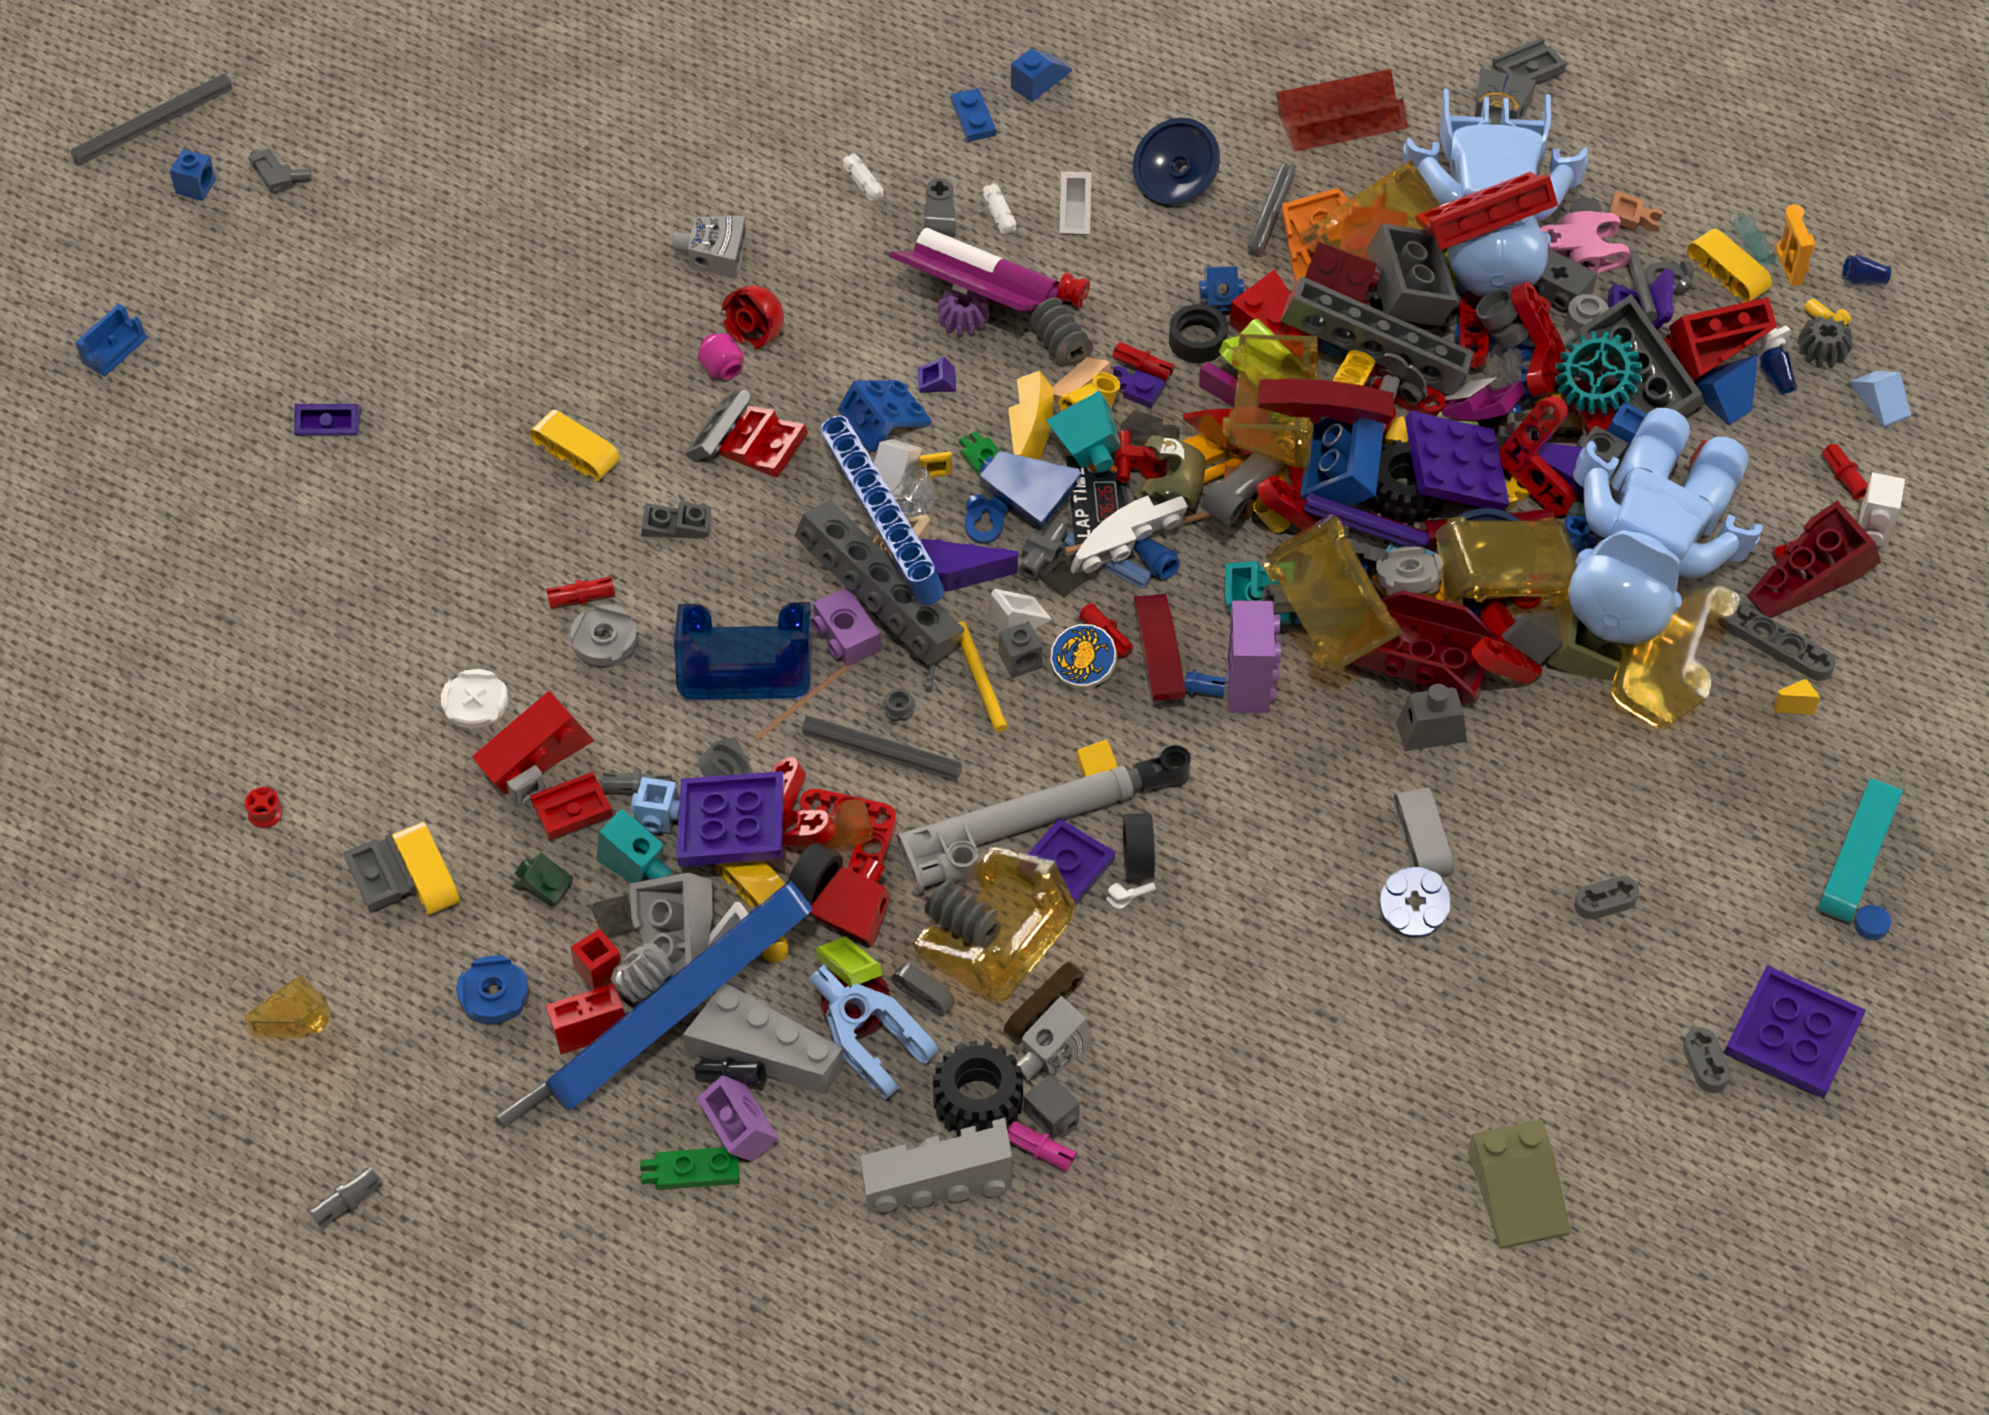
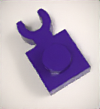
[1113,366,1165,409]

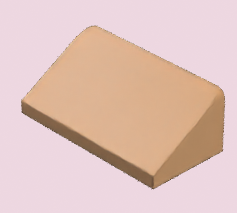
[1053,357,1111,404]

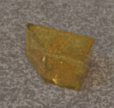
[244,974,332,1038]

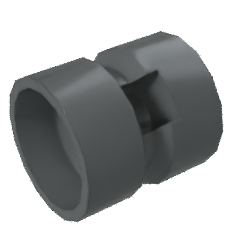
[1475,288,1529,349]

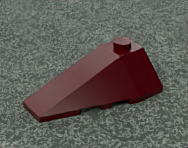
[1748,500,1881,618]

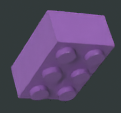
[1227,601,1281,713]

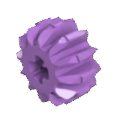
[937,290,990,338]

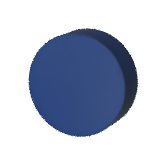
[1854,905,1891,940]

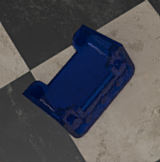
[674,602,811,700]

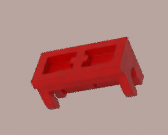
[545,983,625,1055]

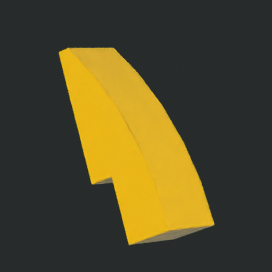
[1008,370,1054,460]

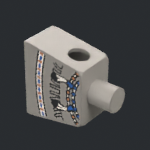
[673,216,747,278]
[1017,996,1093,1081]

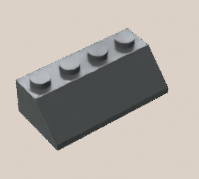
[1578,294,1705,417]

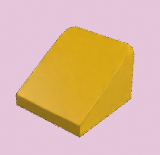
[917,451,952,479]
[1773,679,1820,715]
[1076,740,1118,777]

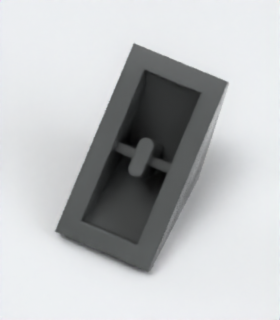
[1501,612,1563,665]

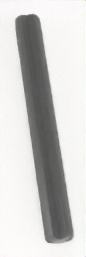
[802,716,962,780]

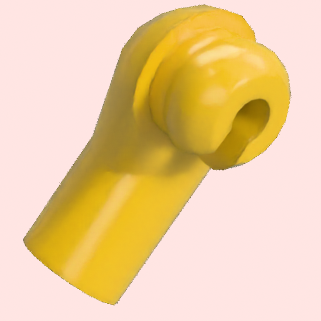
[1804,298,1851,325]

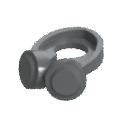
[1644,261,1694,295]

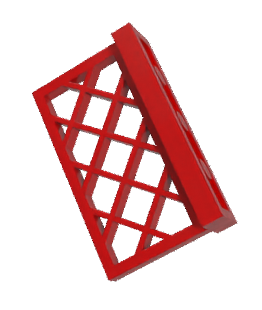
[1415,171,1558,250]

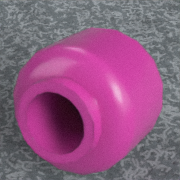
[698,333,744,381]

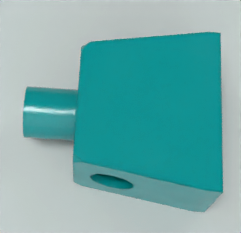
[1047,390,1121,472]
[596,808,674,883]

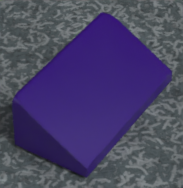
[294,404,361,436]

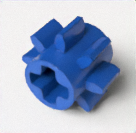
[1556,515,1596,555]

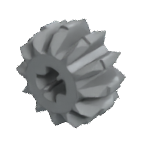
[611,942,673,1002]

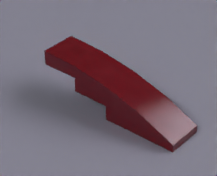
[1257,378,1394,425]
[1134,594,1186,701]

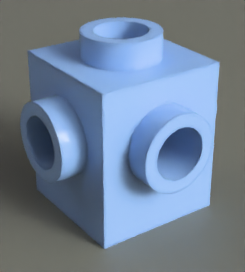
[631,777,680,833]

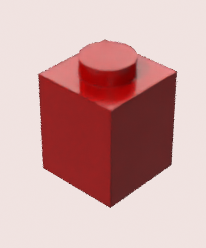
[570,928,621,990]

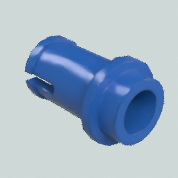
[1184,669,1226,698]

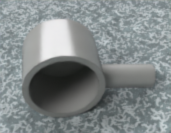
[1560,294,1609,348]

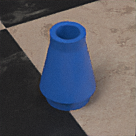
[1134,537,1180,579]

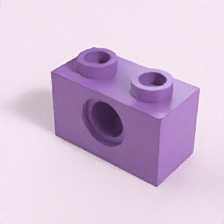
[811,588,881,666]
[697,1075,779,1162]

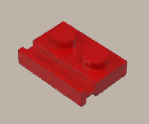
[530,771,613,840]

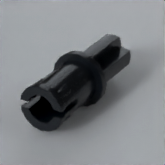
[694,1057,766,1085]

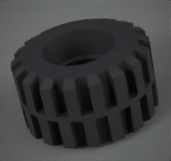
[1367,440,1446,527]
[933,1041,1023,1137]

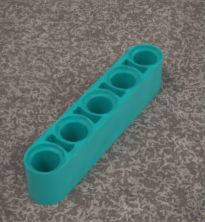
[1817,778,1903,923]

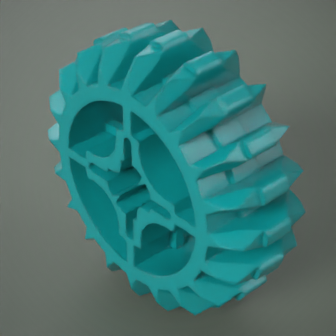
[1555,331,1643,416]

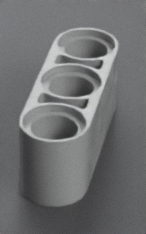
[1393,787,1453,876]

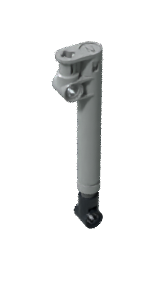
[897,745,1191,894]

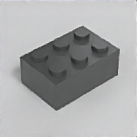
[1366,223,1458,326]

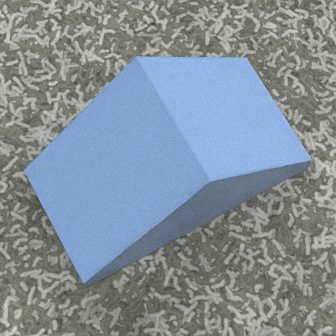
[1849,371,1911,427]

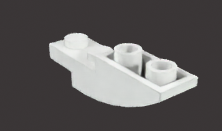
[1070,495,1188,574]

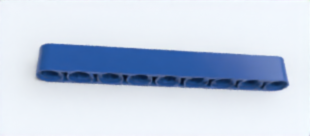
[821,416,945,605]
[545,881,813,1111]

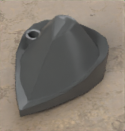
[699,737,752,777]

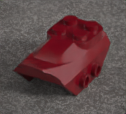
[1336,590,1498,704]

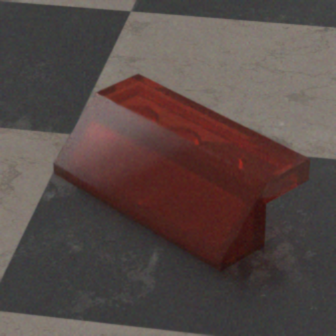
[1275,69,1408,151]

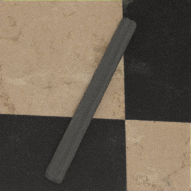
[70,74,233,165]

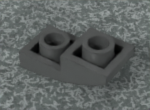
[641,501,712,538]

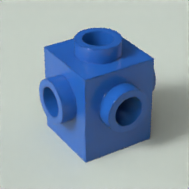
[1199,266,1244,311]

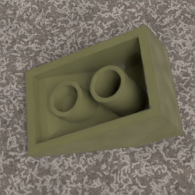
[1547,598,1660,686]
[1468,1120,1571,1249]

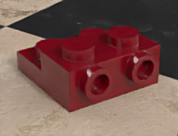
[1305,241,1381,305]

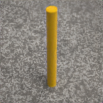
[958,621,1008,733]

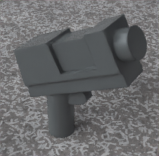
[249,148,312,194]

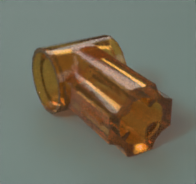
[807,799,874,850]

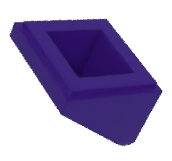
[918,356,956,393]

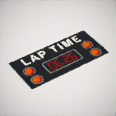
[1066,455,1133,549]

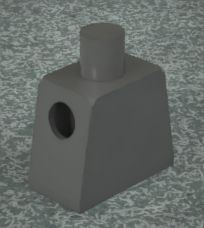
[1396,684,1467,751]

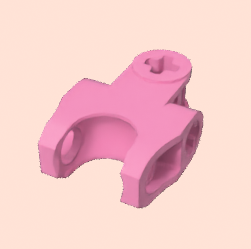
[1540,211,1630,274]

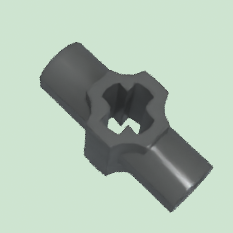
[1019,519,1067,580]

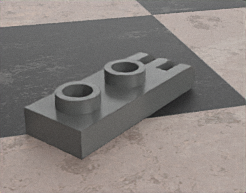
[684,389,750,461]

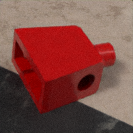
[810,857,891,947]

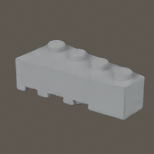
[683,983,844,1094]
[860,1118,1012,1213]

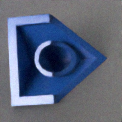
[1693,354,1758,426]

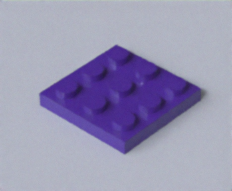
[1404,411,1510,511]
[676,771,785,867]
[1724,966,1866,1099]

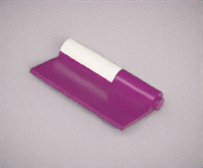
[889,228,1059,311]

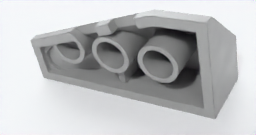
[630,873,713,1014]

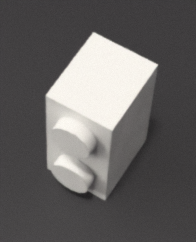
[1858,472,1905,547]

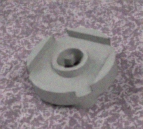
[1376,547,1443,596]
[570,605,638,666]

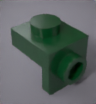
[512,852,573,906]

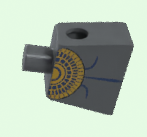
[1474,68,1536,125]

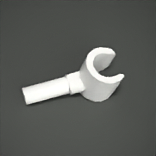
[1106,882,1156,909]

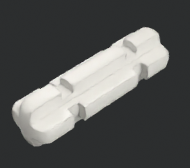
[843,154,884,202]
[983,183,1016,235]

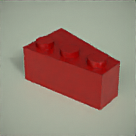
[1229,269,1321,366]
[1669,297,1777,381]
[472,690,594,795]

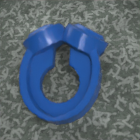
[965,494,1008,544]

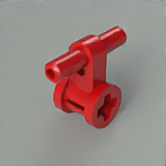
[1114,430,1169,483]

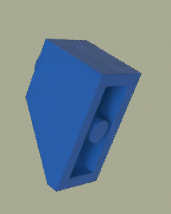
[1011,48,1072,102]

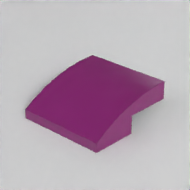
[1441,380,1526,420]

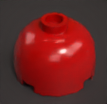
[722,285,784,349]

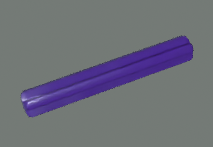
[1304,493,1429,549]

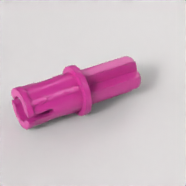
[1007,1122,1077,1173]

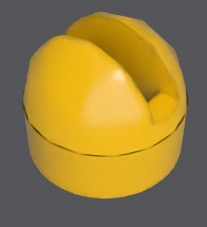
[761,936,789,963]

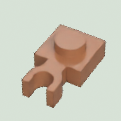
[1608,190,1663,232]

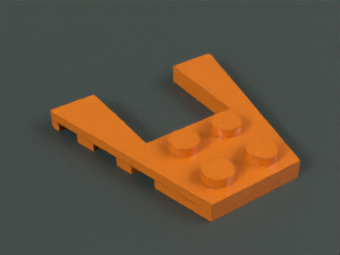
[1281,188,1356,285]

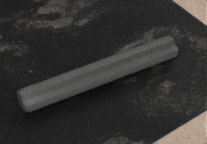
[1247,163,1295,257]

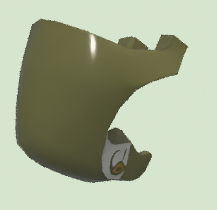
[1132,436,1206,510]

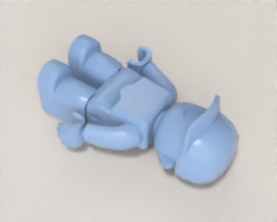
[1402,89,1588,309]
[1568,408,1763,644]

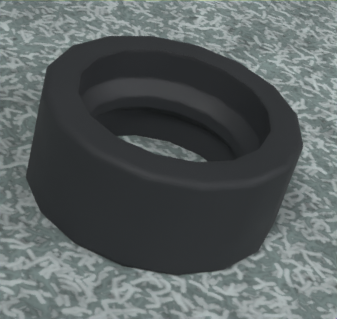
[1168,304,1228,364]
[1123,813,1155,880]
[787,843,843,906]

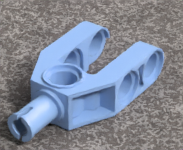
[808,964,939,1100]

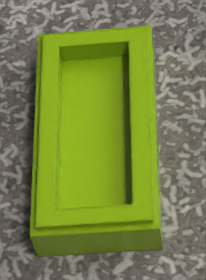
[816,936,882,987]

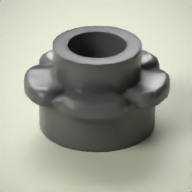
[882,689,916,720]

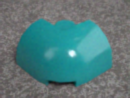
[1225,561,1296,625]

